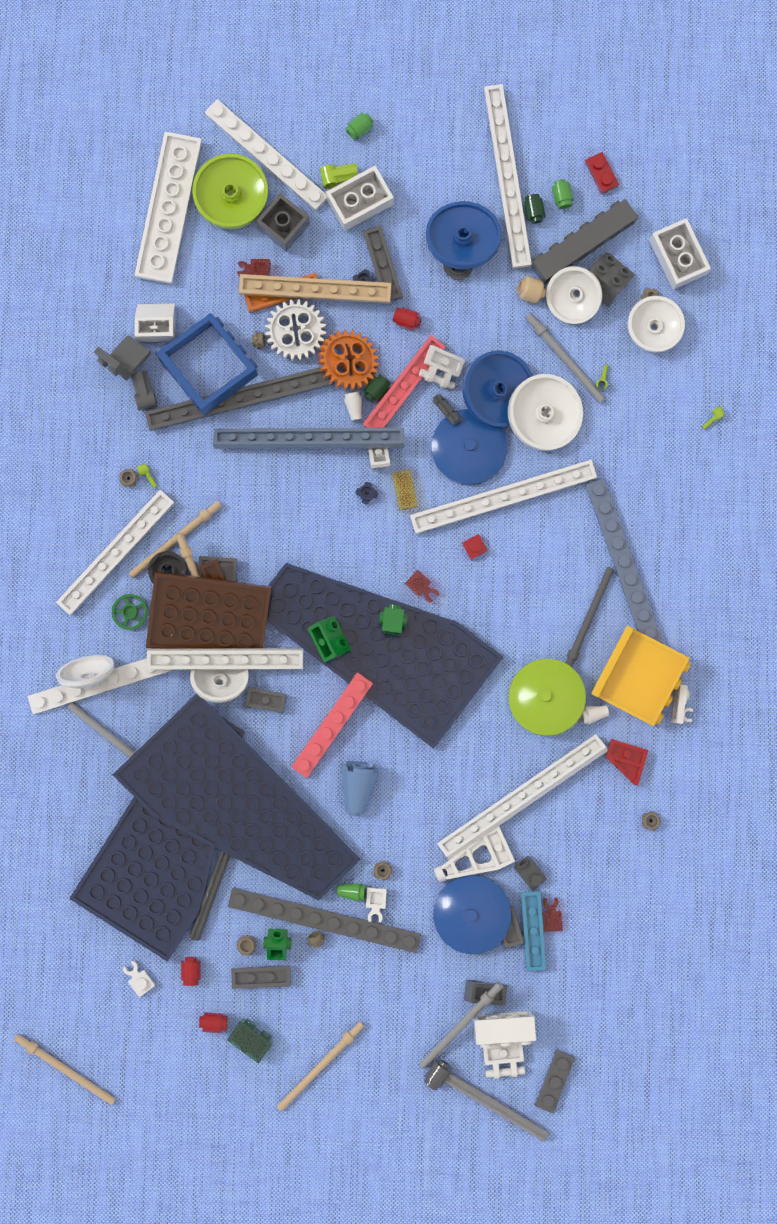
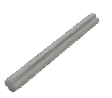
[445,1073,549,1142]

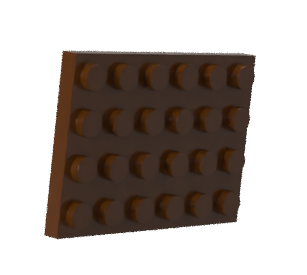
[146,571,271,649]

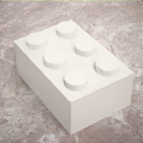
[326,165,394,231]
[649,218,711,290]
[473,1011,536,1048]

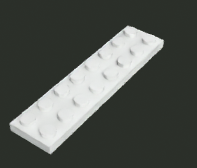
[134,132,202,284]

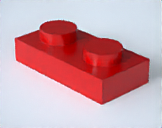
[585,152,619,195]

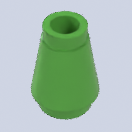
[337,883,366,902]

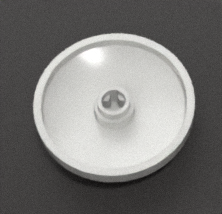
[508,374,583,451]

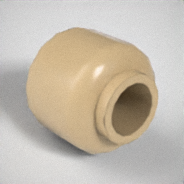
[517,276,546,304]

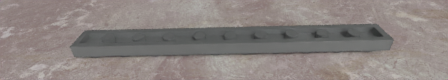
[145,367,334,431]
[228,887,421,953]

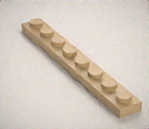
[239,274,391,303]

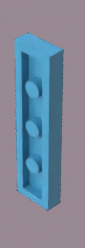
[520,891,546,971]

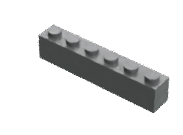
[532,199,638,285]

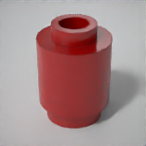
[393,307,422,331]
[181,956,201,986]
[199,1012,228,1033]

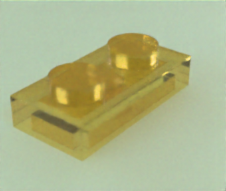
[392,469,418,511]

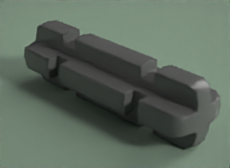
[433,394,461,425]

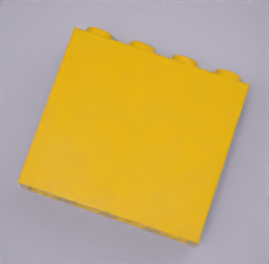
[591,625,691,727]

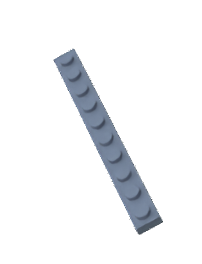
[213,428,404,449]
[585,478,663,644]

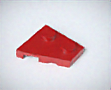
[605,739,649,786]

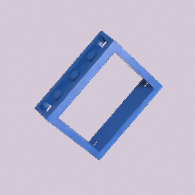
[156,313,258,416]

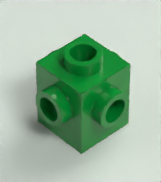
[263,929,292,961]

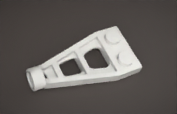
[433,826,515,883]

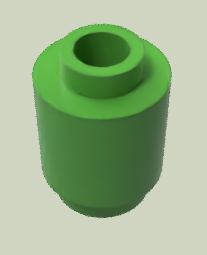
[345,112,373,140]
[551,179,574,209]

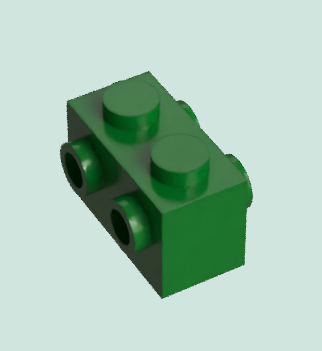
[379,605,407,636]
[307,616,351,663]

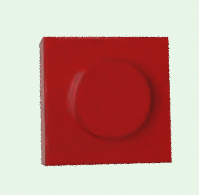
[462,534,488,560]

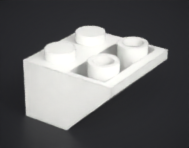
[135,304,176,342]

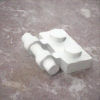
[419,345,465,389]
[483,1042,525,1079]

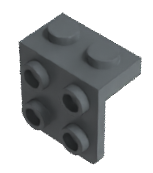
[589,252,634,307]
[94,336,151,381]

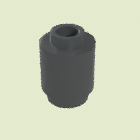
[424,1059,451,1091]

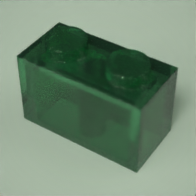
[227,1018,273,1064]

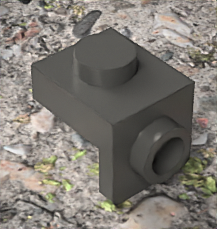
[514,856,547,891]

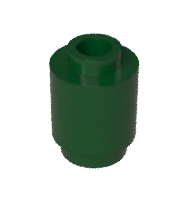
[524,194,546,224]
[363,374,391,403]

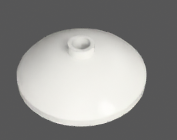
[546,266,602,324]
[628,296,685,352]
[56,655,114,689]
[190,669,248,703]

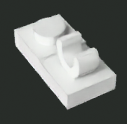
[671,685,693,724]

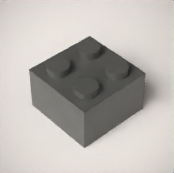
[256,193,310,251]

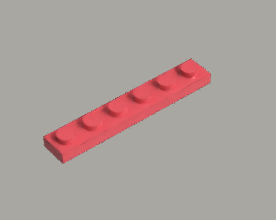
[362,335,446,428]
[291,672,373,778]

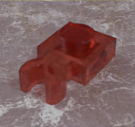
[237,259,271,277]
[405,570,439,603]
[542,897,563,932]

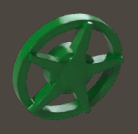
[112,594,148,630]

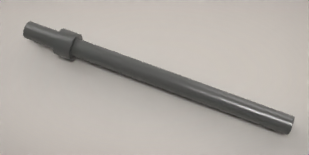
[565,567,614,667]

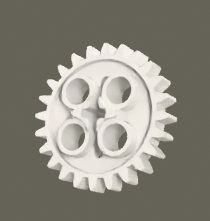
[265,299,326,361]

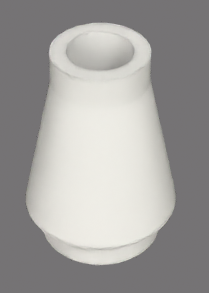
[344,392,362,421]
[580,705,609,725]

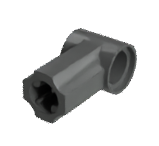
[132,371,157,411]

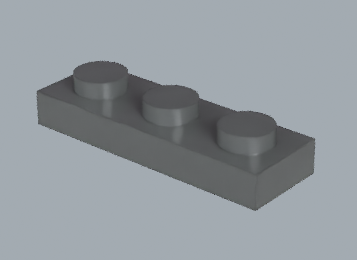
[231,965,291,989]
[535,1049,575,1114]

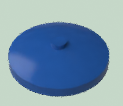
[426,201,501,269]
[462,350,533,427]
[431,409,508,485]
[433,875,512,954]

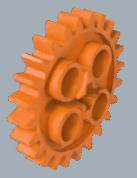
[317,329,379,391]

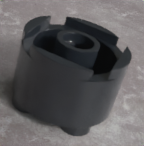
[148,551,189,583]

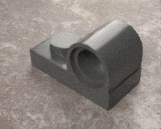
[464,980,507,1005]

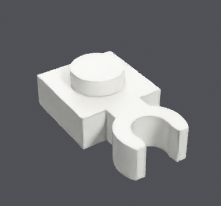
[366,887,387,922]
[123,960,156,997]

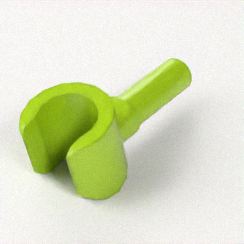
[595,364,609,390]
[702,406,724,430]
[137,464,157,488]

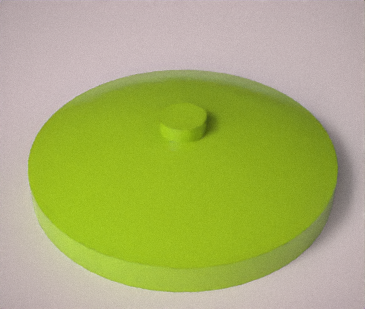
[192,154,268,229]
[509,659,586,736]

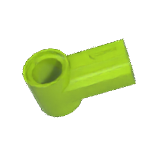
[320,163,358,189]

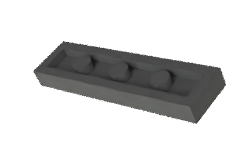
[363,226,403,302]

